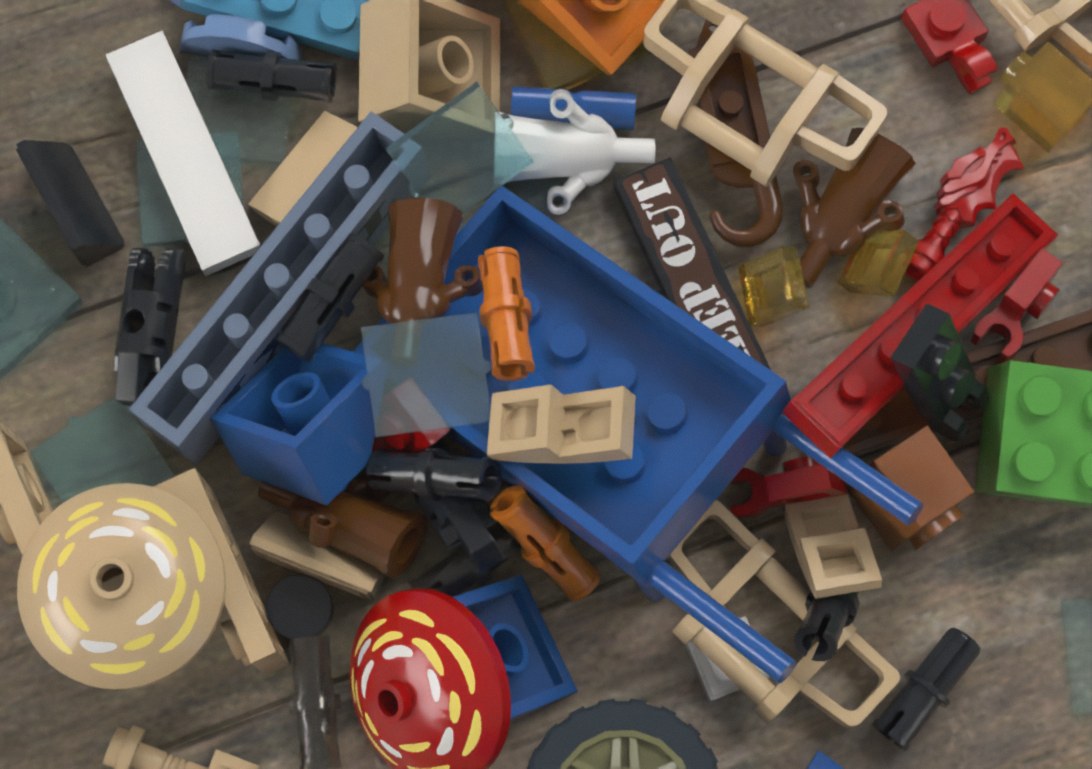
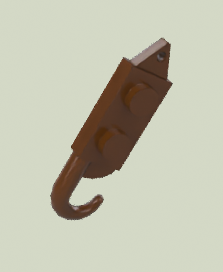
[688,20,783,248]

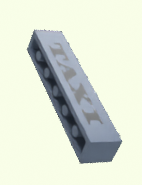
[128,111,430,466]

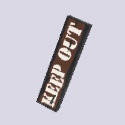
[613,157,772,371]

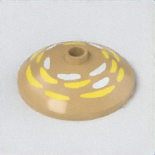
[17,483,226,690]

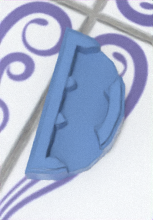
[179,14,302,61]

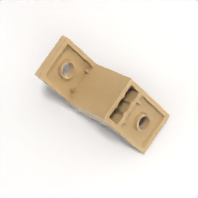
[0,422,290,675]

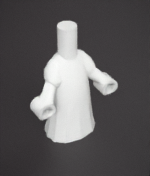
[492,89,656,215]

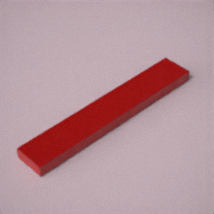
[782,193,1059,459]

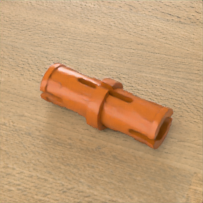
[478,246,535,381]
[490,485,600,601]

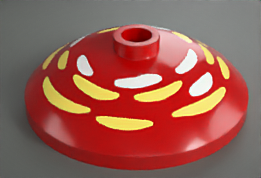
[349,588,511,769]

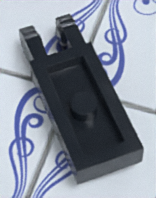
[890,303,989,442]

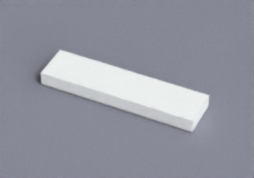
[106,31,261,276]

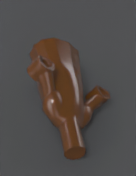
[790,128,916,288]
[362,198,483,368]
[258,472,428,579]

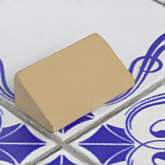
[248,111,357,227]
[249,512,386,602]

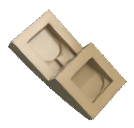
[487,384,636,464]
[785,494,882,599]

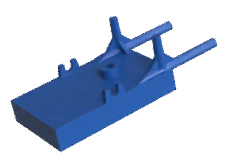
[353,185,924,683]

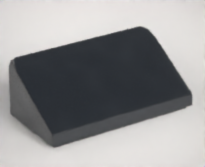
[16,140,125,267]

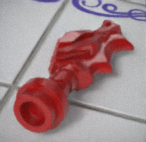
[899,127,1025,282]

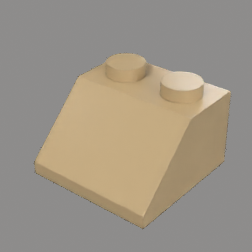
[358,0,500,137]

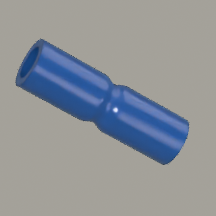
[511,86,636,131]

